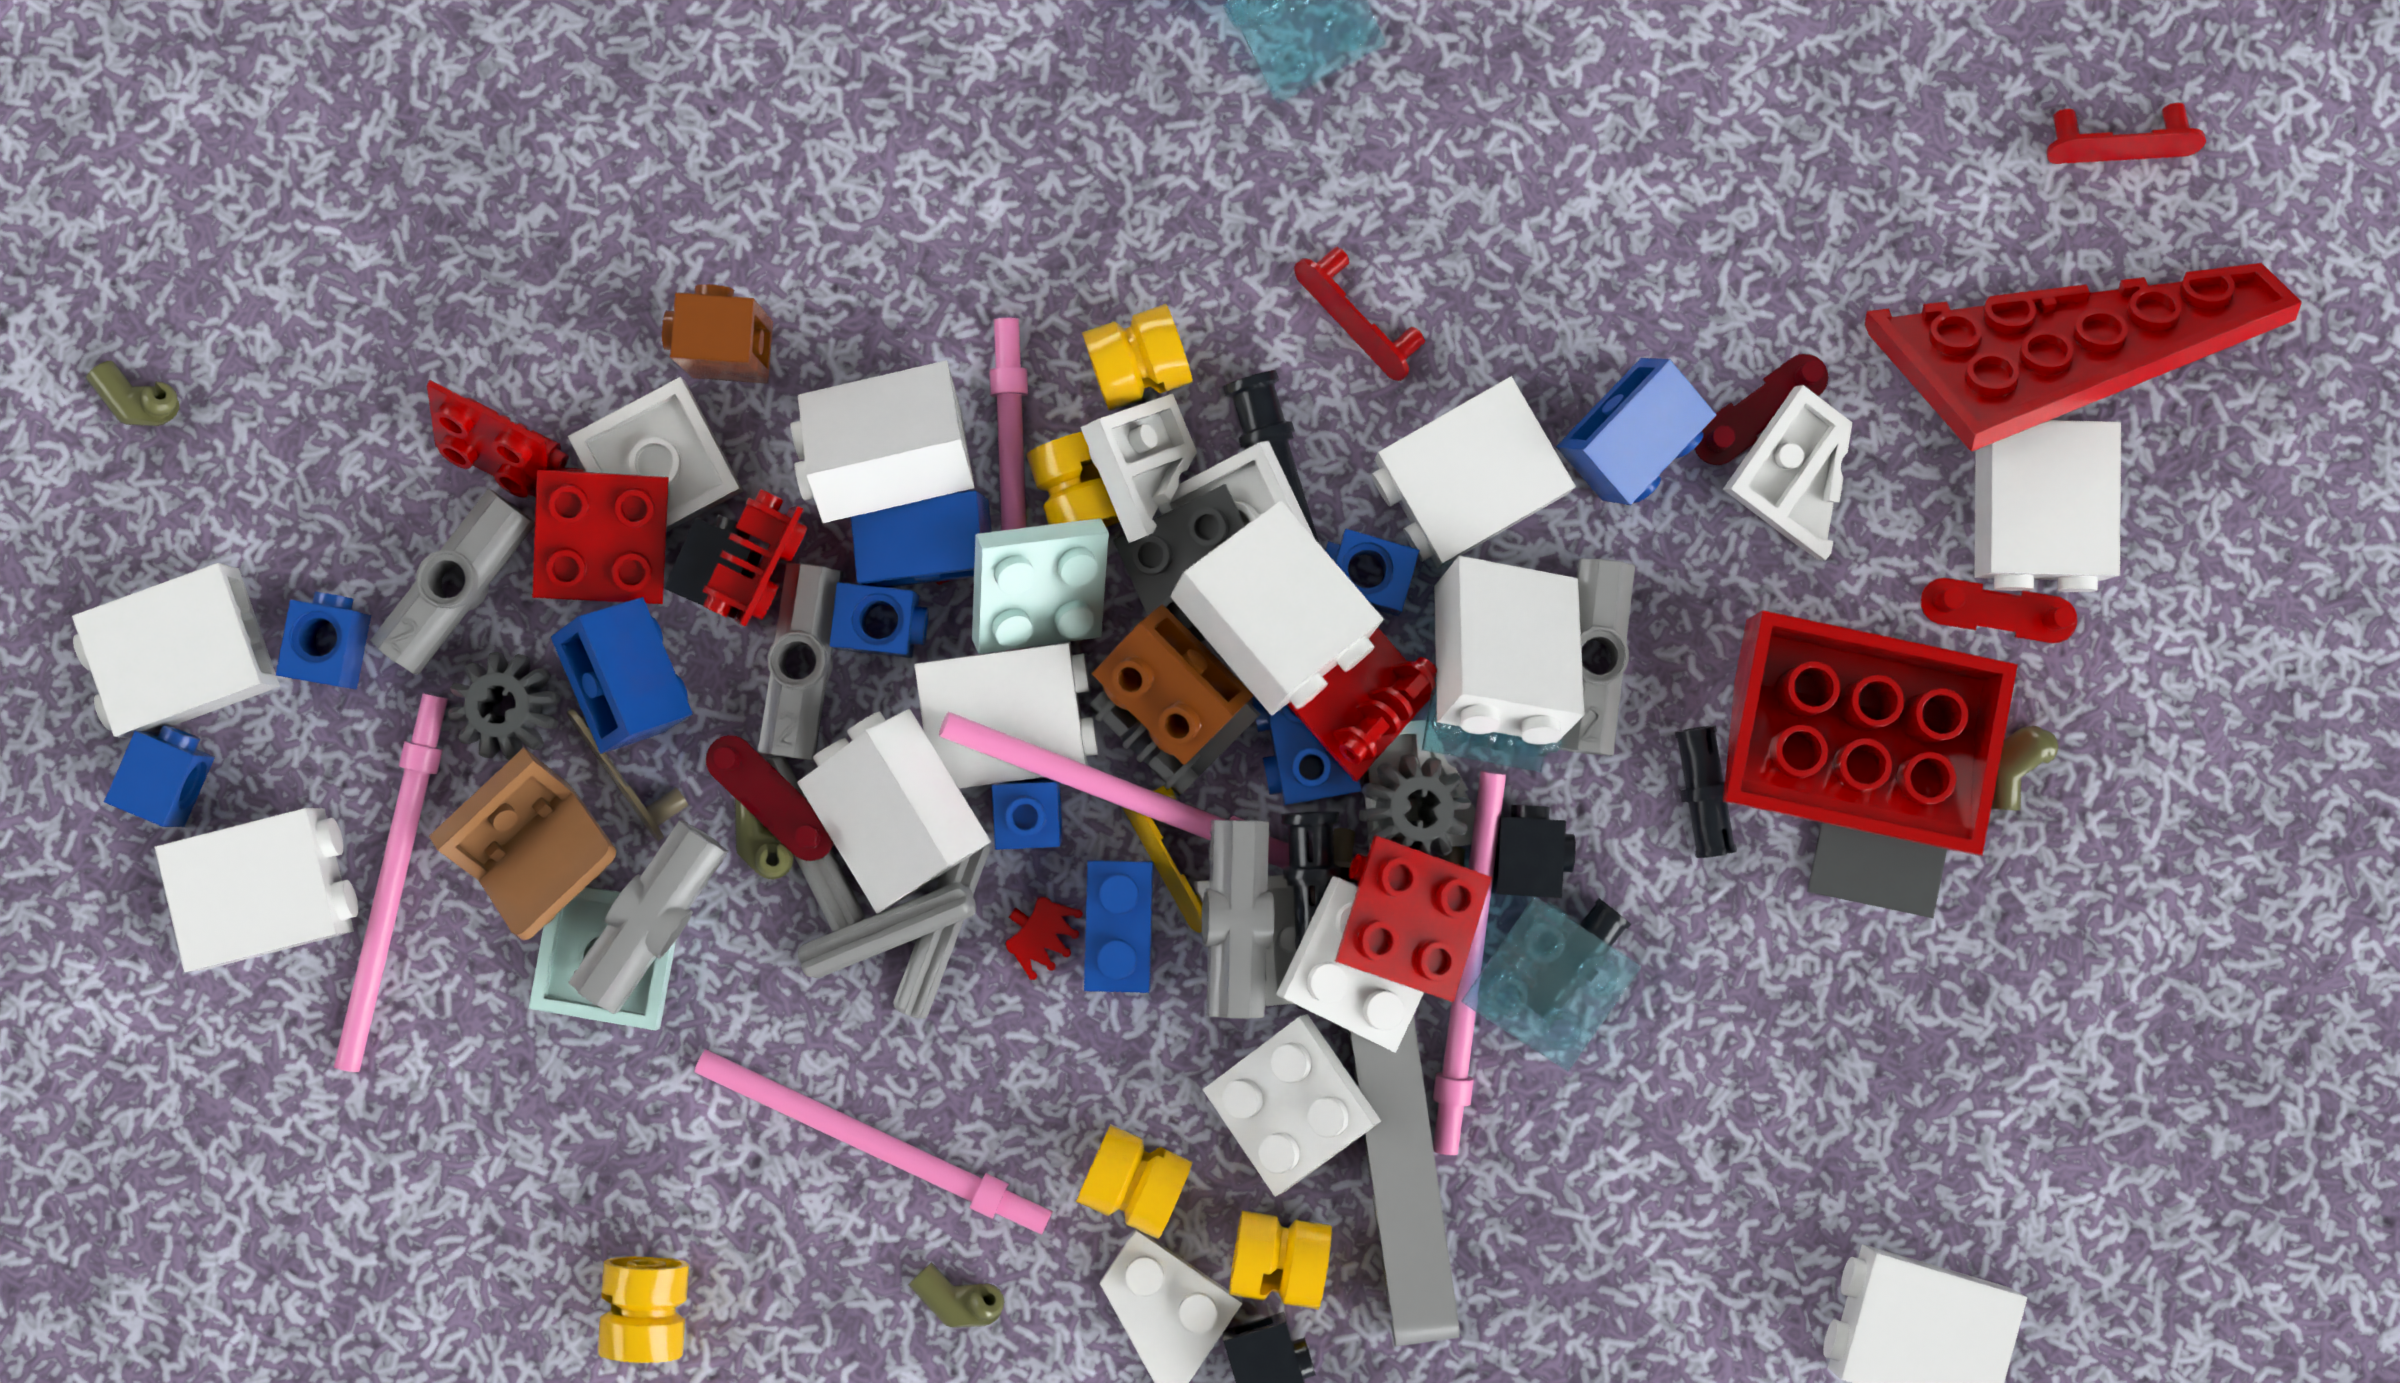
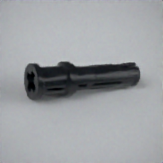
[1223,370,1320,544]
[1281,811,1342,1010]

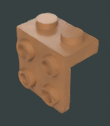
[429,747,616,940]

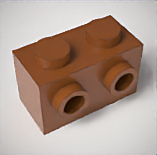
[662,284,773,384]
[1092,604,1254,766]

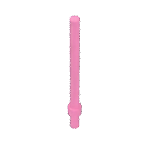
[989,318,1029,651]
[334,693,448,1072]
[939,712,1289,869]
[1433,771,1506,1155]
[694,1049,1053,1235]

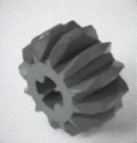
[448,652,561,760]
[1359,754,1471,856]

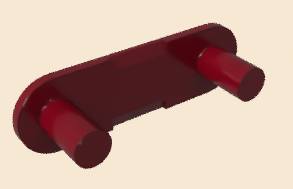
[1694,354,1829,465]
[706,735,834,861]

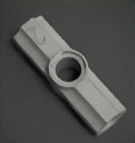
[370,488,535,675]
[1556,558,1635,756]
[758,563,843,761]
[568,820,728,1014]
[1202,820,1274,1019]

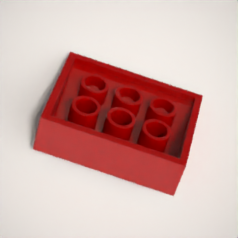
[1723,610,2018,856]

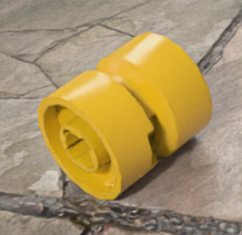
[1082,304,1193,411]
[1026,431,1120,527]
[1076,1124,1193,1239]
[1229,1210,1332,1310]
[597,1256,689,1363]

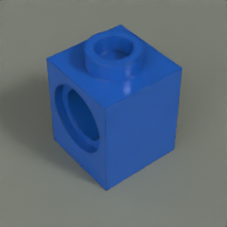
[1325,529,1420,616]
[829,582,929,658]
[275,591,371,690]
[104,725,215,827]
[992,778,1063,850]

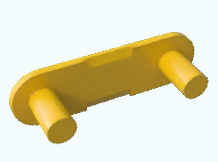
[1122,786,1203,933]

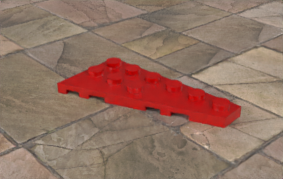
[1864,263,2302,452]

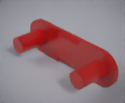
[2046,103,2206,164]
[1294,247,1425,381]
[1921,578,2077,643]

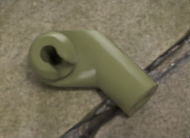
[86,361,179,426]
[1991,726,2058,811]
[735,798,794,880]
[908,1262,1005,1328]

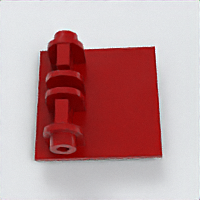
[427,380,569,498]
[532,467,669,604]
[702,489,808,627]
[1287,627,1437,782]
[1334,836,1492,1002]

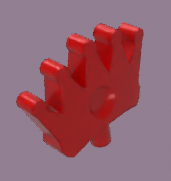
[1005,896,1083,980]

